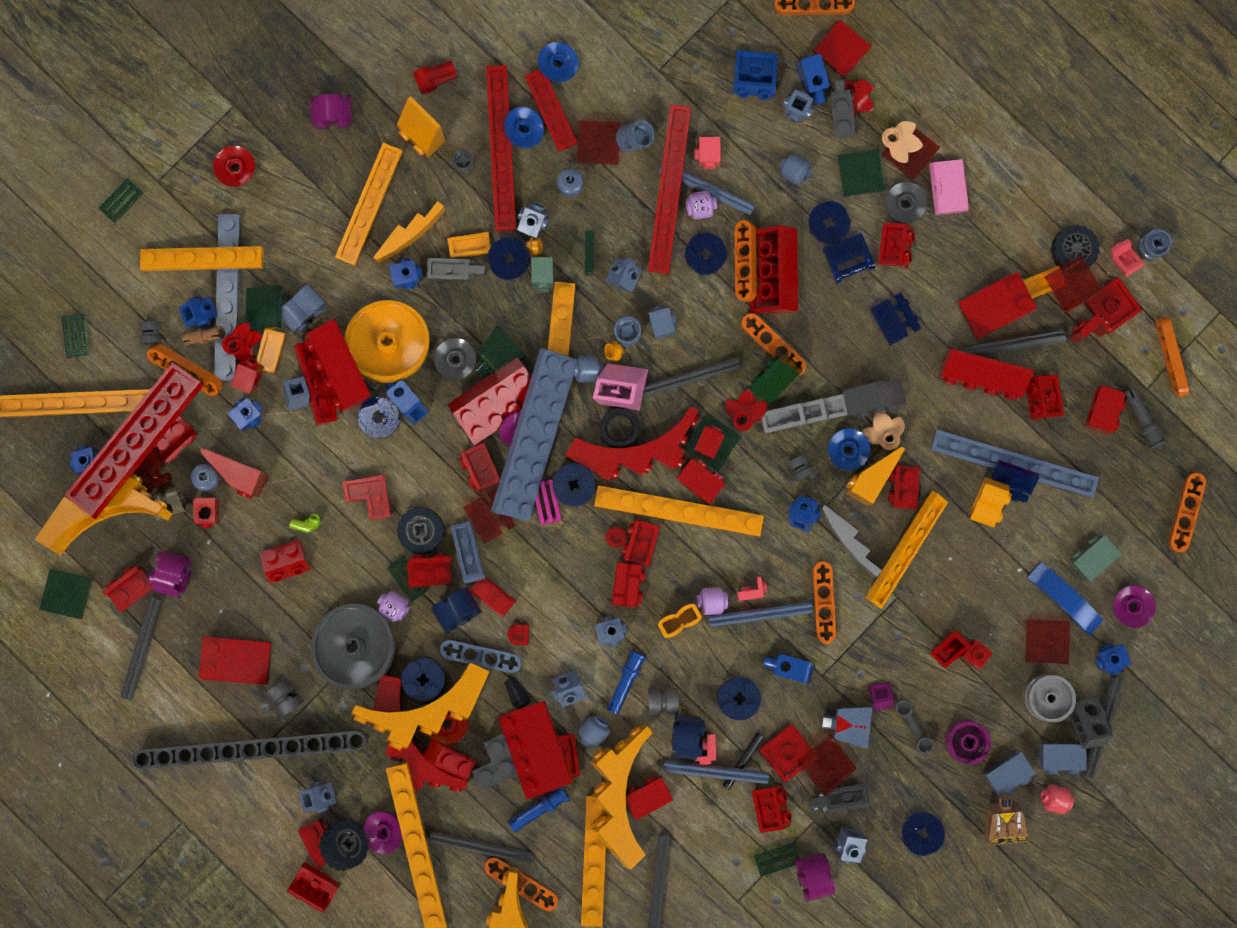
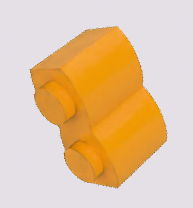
[970,477,1012,528]
[657,604,702,638]

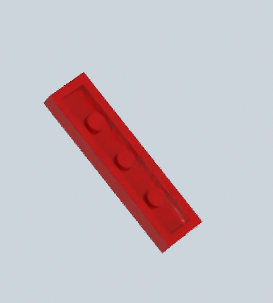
[524,69,577,153]
[294,342,338,426]

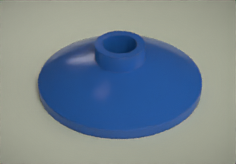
[538,42,579,82]
[504,107,544,148]
[828,428,870,471]

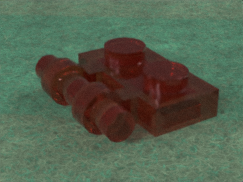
[133,447,172,493]
[463,490,516,544]

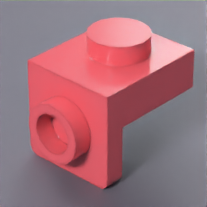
[1111,239,1144,277]

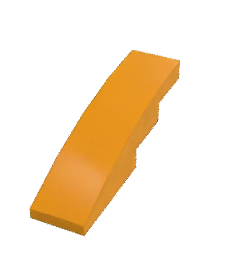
[373,201,446,264]

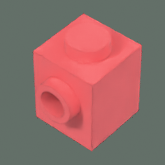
[695,137,721,170]

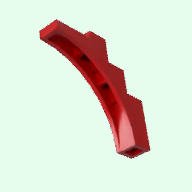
[565,406,700,482]
[370,675,469,792]

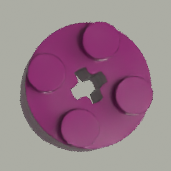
[309,94,353,130]
[149,551,192,598]
[944,720,991,764]
[795,853,835,902]

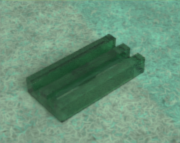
[99,178,144,223]
[585,231,594,276]
[61,314,89,359]
[387,556,429,602]
[754,842,799,877]

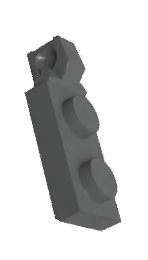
[831,79,856,139]
[427,258,486,281]
[809,784,870,813]

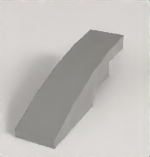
[762,394,848,433]
[820,505,882,578]

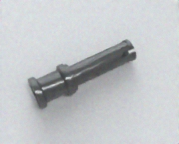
[1125,387,1168,451]

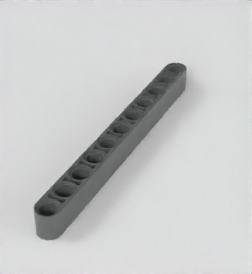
[132,730,368,769]

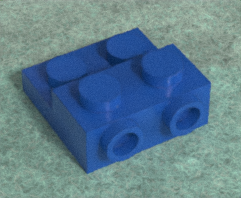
[733,50,778,100]

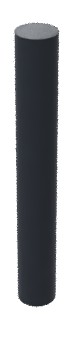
[722,732,764,790]

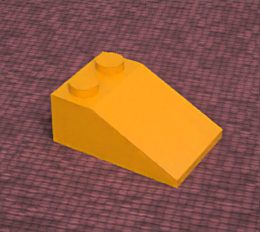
[397,96,446,158]
[846,447,905,506]

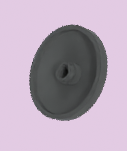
[311,604,396,690]

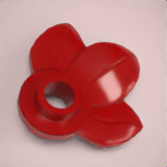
[845,80,874,118]
[222,323,263,361]
[725,389,767,431]

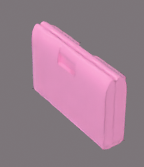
[929,159,969,215]

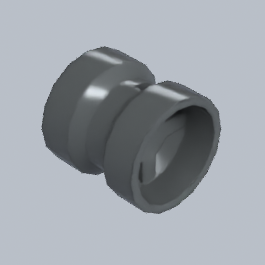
[452,149,474,174]
[139,321,161,345]
[787,453,815,481]

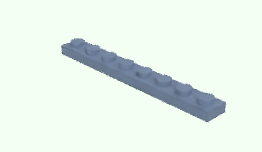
[214,214,241,382]
[930,430,1099,498]

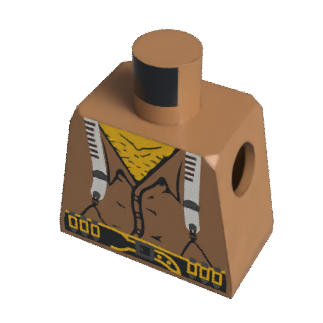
[984,793,1029,846]

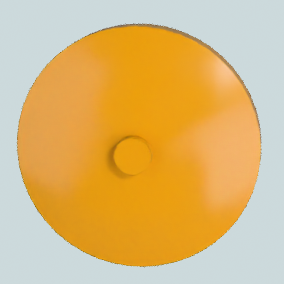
[345,300,430,383]

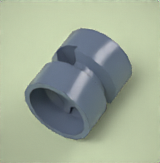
[616,120,655,152]
[1137,229,1172,261]
[614,316,641,347]

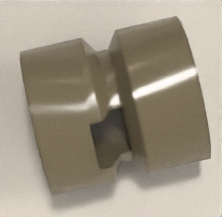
[150,485,186,521]

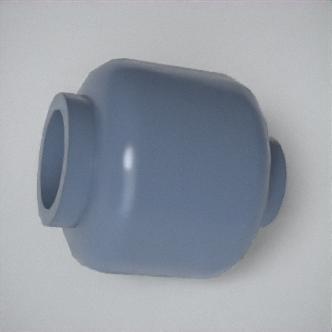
[779,154,812,185]
[557,168,584,198]
[573,355,603,383]
[191,464,221,491]
[579,715,610,748]

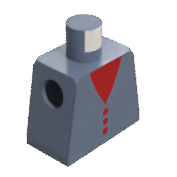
[821,706,872,748]

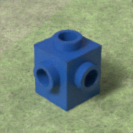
[389,258,423,290]
[179,295,217,328]
[228,398,264,432]
[70,445,100,475]
[789,496,821,532]
[1095,643,1132,675]

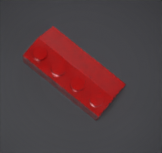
[749,225,798,314]
[304,319,371,414]
[938,349,1034,401]
[498,701,574,800]

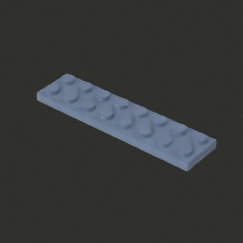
[491,348,578,521]

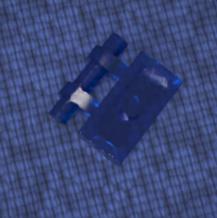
[870,292,921,346]
[991,460,1039,503]

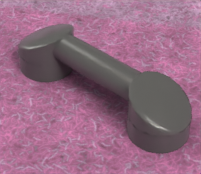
[895,699,934,755]

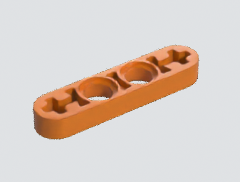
[774,0,855,15]
[734,220,757,302]
[741,314,806,377]
[1156,317,1189,398]
[147,343,223,396]
[1168,473,1206,553]
[812,561,836,644]
[485,856,558,911]

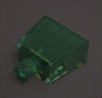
[474,326,526,378]

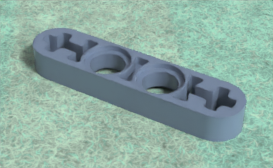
[440,640,522,673]

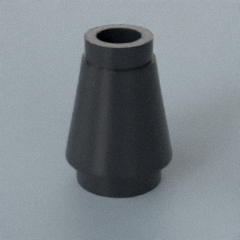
[504,677,532,710]

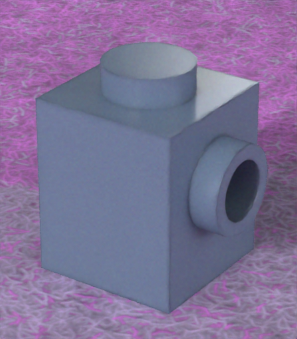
[648,306,677,340]
[283,377,310,411]

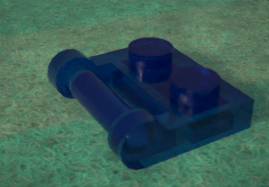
[822,233,875,284]

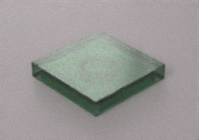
[837,149,885,197]
[245,285,282,330]
[684,413,742,471]
[39,568,93,619]

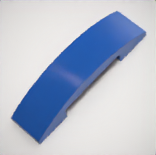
[1027,562,1103,636]

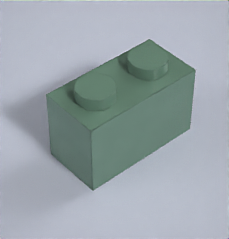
[531,257,554,293]
[1069,535,1122,582]

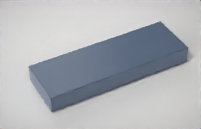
[450,521,485,584]

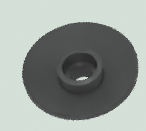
[885,182,927,224]
[434,338,476,380]

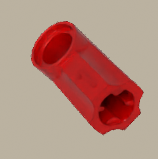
[413,60,458,94]

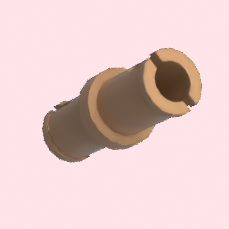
[181,326,225,346]

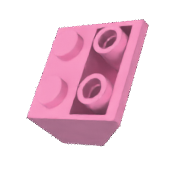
[593,363,648,410]

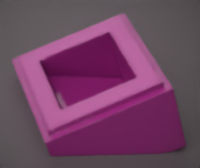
[869,682,894,711]

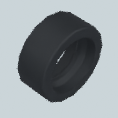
[600,408,640,448]

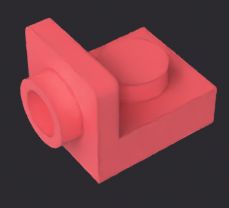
[736,576,767,601]
[695,733,716,765]

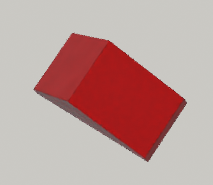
[930,630,972,668]

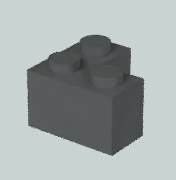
[843,379,906,418]
[472,733,518,791]

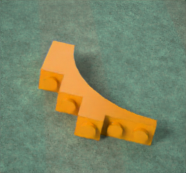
[34,474,172,556]
[351,663,489,751]
[590,725,653,870]
[486,866,530,928]

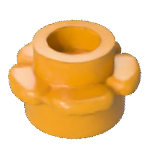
[526,236,542,257]
[604,340,623,361]

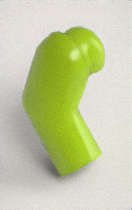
[289,513,321,533]

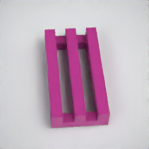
[535,479,562,525]

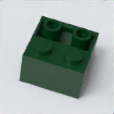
[750,354,802,403]

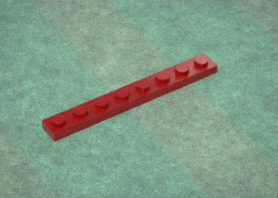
[486,65,516,232]
[648,104,691,275]

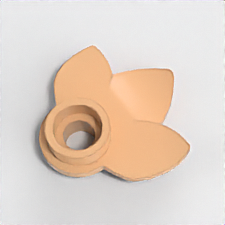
[882,121,923,163]
[862,412,905,451]

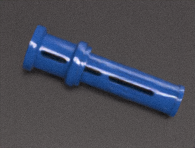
[607,650,647,715]
[508,787,570,833]

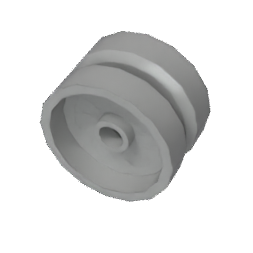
[1023,674,1076,722]

